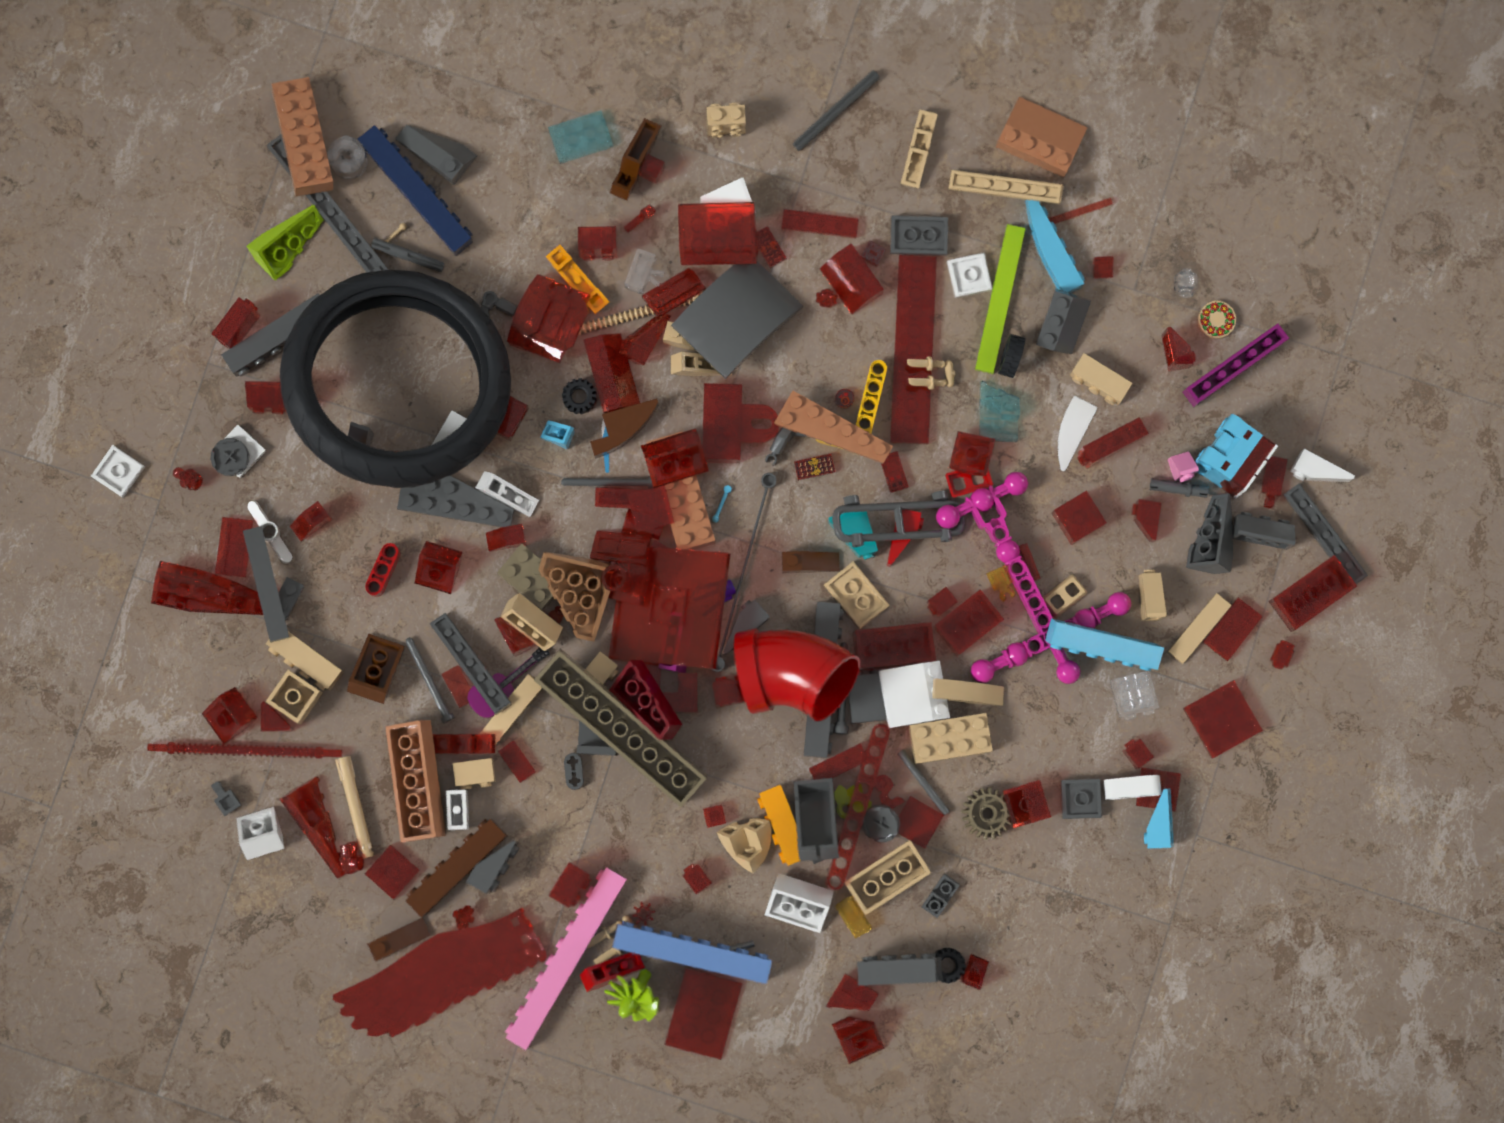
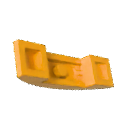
[546,245,610,314]

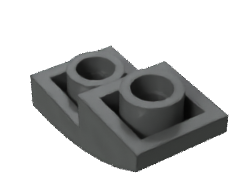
[921,873,960,918]

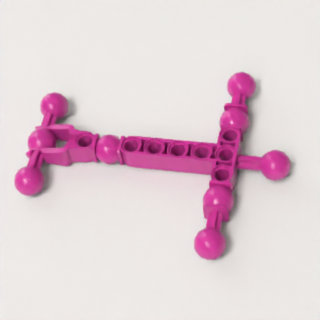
[936,471,1132,684]

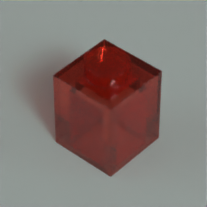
[639,154,665,184]
[927,587,958,618]
[1122,738,1154,769]
[682,863,711,894]

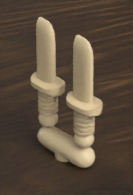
[907,357,955,390]
[587,915,637,964]

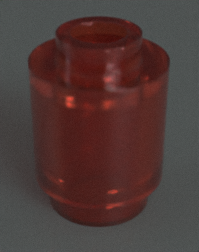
[1270,640,1295,670]

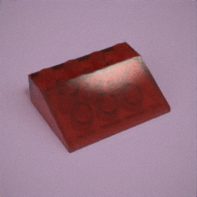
[678,202,758,265]
[664,968,742,1060]

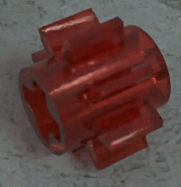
[632,902,656,926]

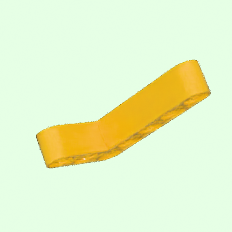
[815,360,887,449]

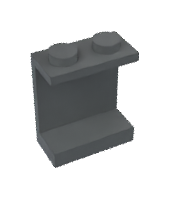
[577,720,616,756]

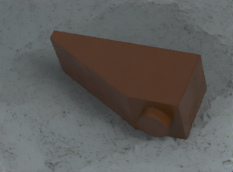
[782,551,840,573]
[367,918,431,962]

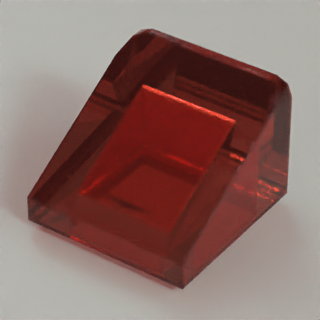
[1093,256,1114,278]

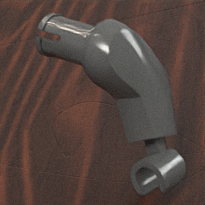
[765,428,807,466]

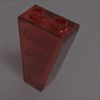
[1077,417,1149,469]

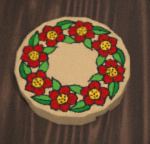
[1198,301,1236,339]

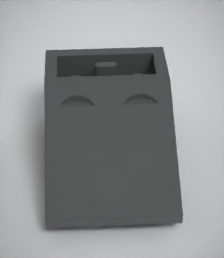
[466,841,519,894]

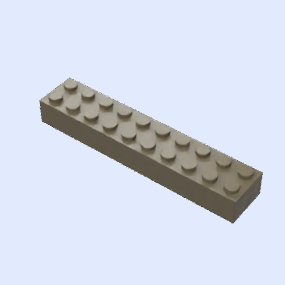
[534,648,707,807]

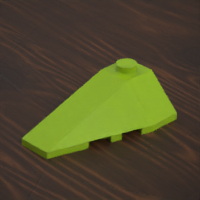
[246,205,323,281]

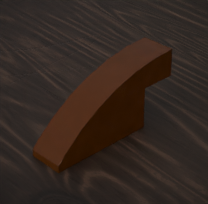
[610,118,661,201]
[590,398,659,459]

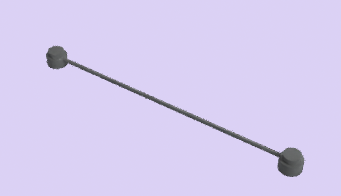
[709,473,777,672]

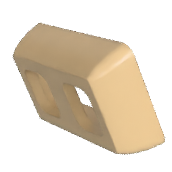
[1043,574,1087,619]

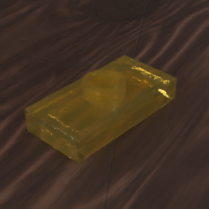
[835,895,872,938]

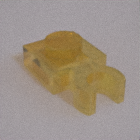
[986,565,1016,602]

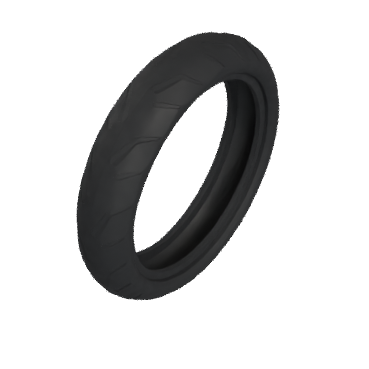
[280,270,511,488]

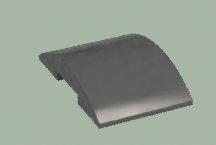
[671,254,803,379]

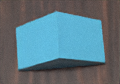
[540,420,575,449]

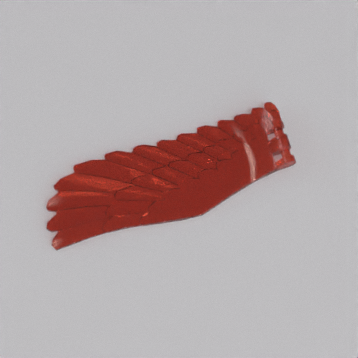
[333,908,547,1037]

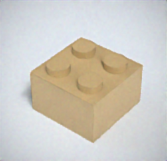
[266,670,323,725]

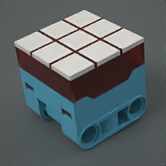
[1195,414,1278,499]

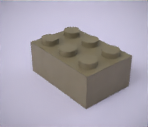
[497,544,554,611]

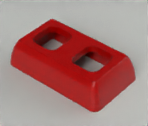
[945,462,993,498]

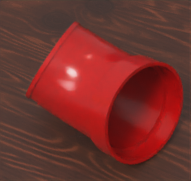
[734,628,860,721]

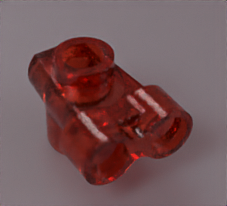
[340,842,364,874]

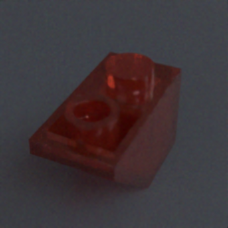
[290,501,332,542]

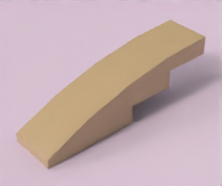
[901,109,938,188]
[478,674,542,748]
[932,678,1004,706]

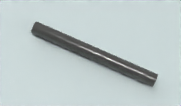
[898,749,950,815]

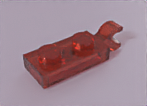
[1261,456,1288,509]

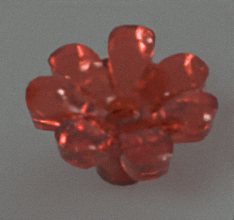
[453,905,474,930]

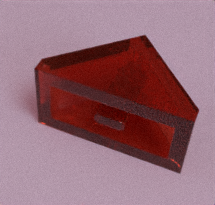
[261,701,294,732]
[959,954,989,990]

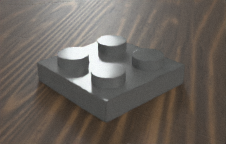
[1061,779,1102,819]

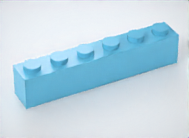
[1045,618,1164,671]

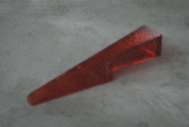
[279,776,346,878]

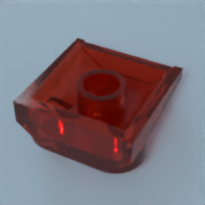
[949,431,995,476]

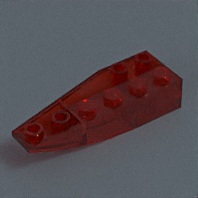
[151,561,263,615]

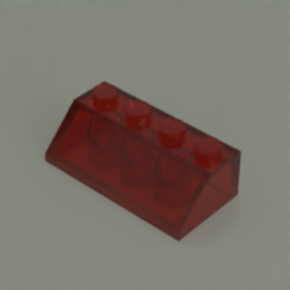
[583,333,640,414]

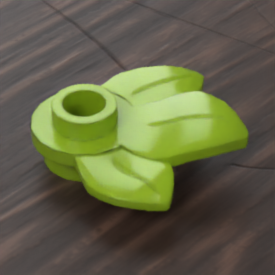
[834,783,872,819]

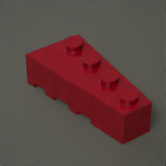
[609,660,683,740]

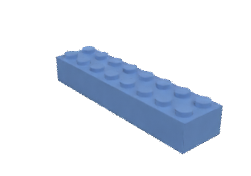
[612,921,772,984]

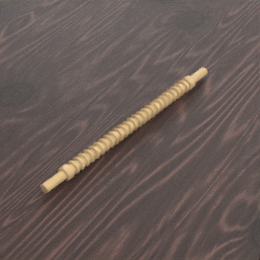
[534,291,704,345]

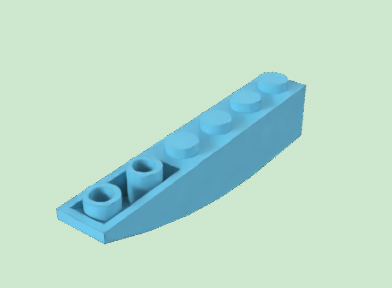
[1025,200,1085,293]

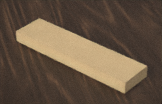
[1168,593,1231,664]

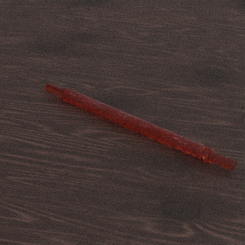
[147,742,343,759]

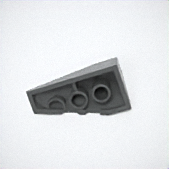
[395,125,478,185]
[1186,493,1233,574]

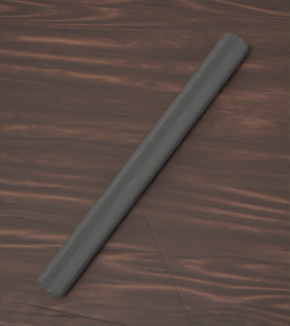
[793,70,879,151]

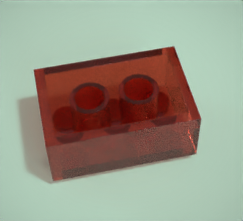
[934,589,1004,657]

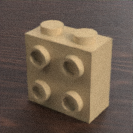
[707,103,746,138]

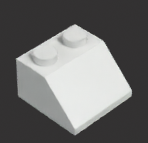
[237,807,284,860]

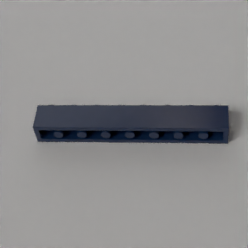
[357,125,473,256]

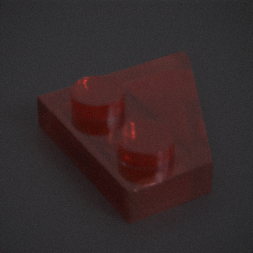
[826,973,879,1011]

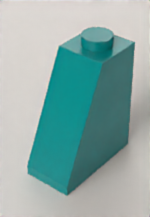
[828,512,878,560]

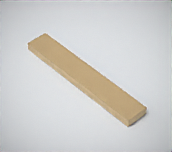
[949,170,1064,204]

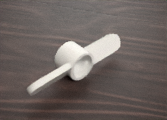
[248,501,292,564]

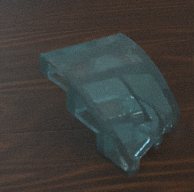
[979,381,1020,442]

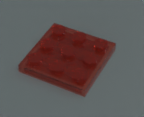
[1183,680,1263,759]

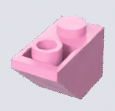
[1168,451,1199,483]

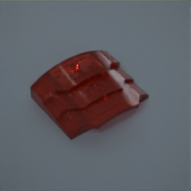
[507,274,591,363]

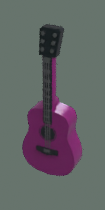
[467,647,550,719]

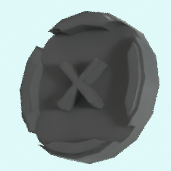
[210,438,250,476]
[861,804,900,843]

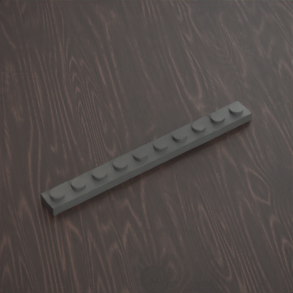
[266,134,388,272]

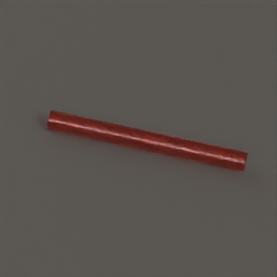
[1048,198,1113,224]

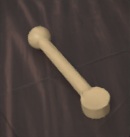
[376,223,407,252]

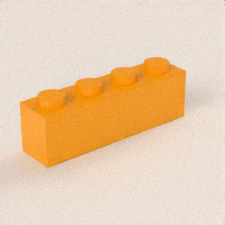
[757,785,800,866]

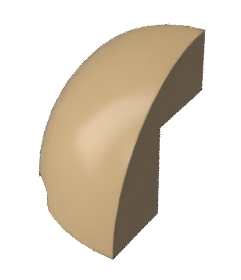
[717,819,771,873]

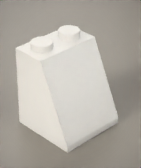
[698,178,756,236]

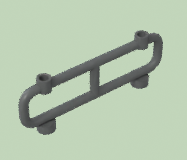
[832,491,965,547]

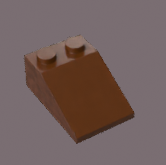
[347,634,405,704]

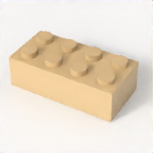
[908,713,993,764]
[844,840,931,915]

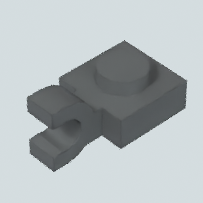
[211,781,241,816]

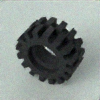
[562,378,597,414]
[935,948,966,983]

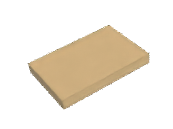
[824,561,890,630]

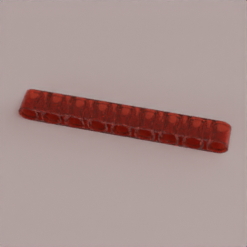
[825,723,890,891]

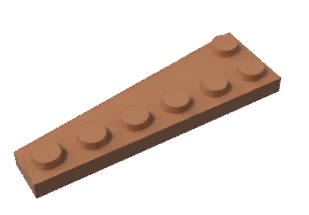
[774,391,893,464]

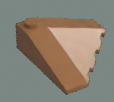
[538,552,617,642]

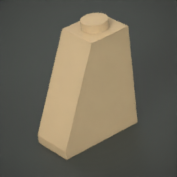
[1139,570,1167,621]

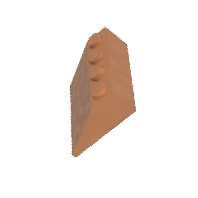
[996,96,1088,178]

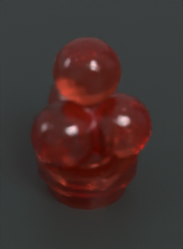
[173,467,203,491]

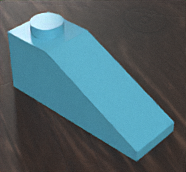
[1144,788,1174,848]

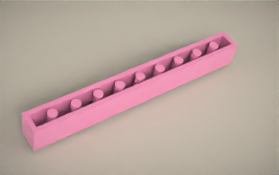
[505,867,627,1050]

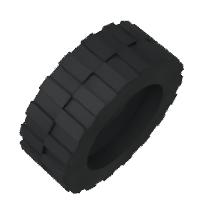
[998,334,1026,378]

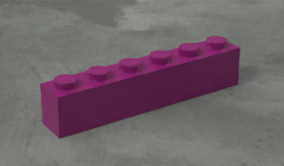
[1183,323,1289,407]

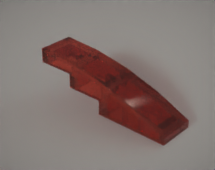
[433,734,496,754]

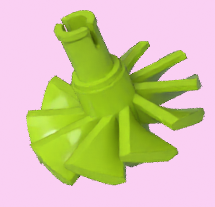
[604,969,659,1021]

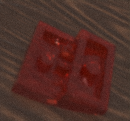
[1136,767,1181,812]

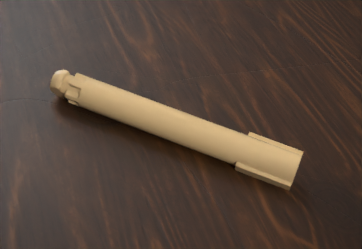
[335,756,373,859]

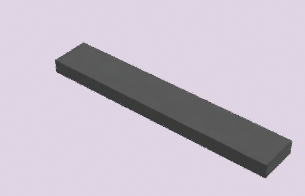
[1283,483,1368,587]
[243,526,289,643]
[430,613,511,715]

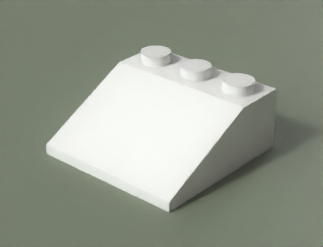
[879,661,950,728]

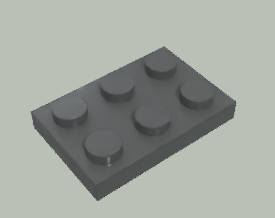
[890,216,948,256]

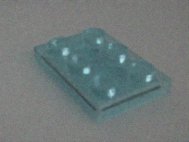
[548,110,613,164]

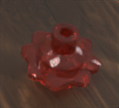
[815,289,838,308]

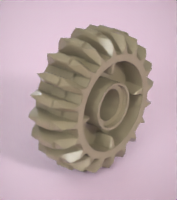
[961,787,1014,840]

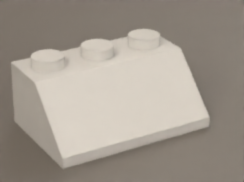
[765,873,834,933]

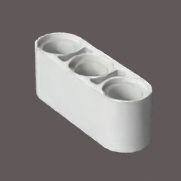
[1104,775,1162,800]

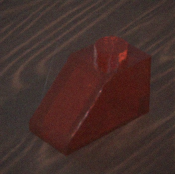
[1131,499,1162,542]
[486,524,527,552]

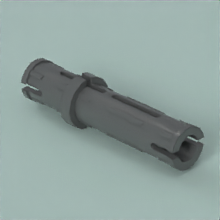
[1149,478,1209,498]

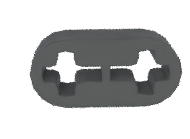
[564,753,584,790]

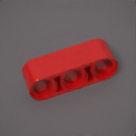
[365,543,401,597]

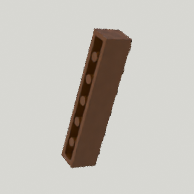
[405,819,507,918]

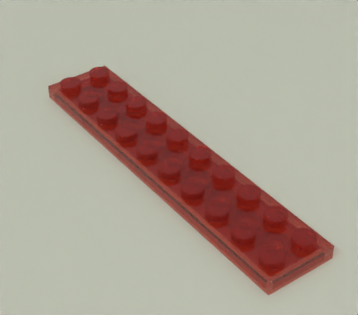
[890,255,937,445]

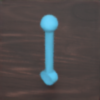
[712,485,731,523]

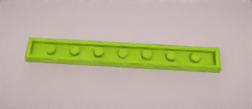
[975,224,1026,374]

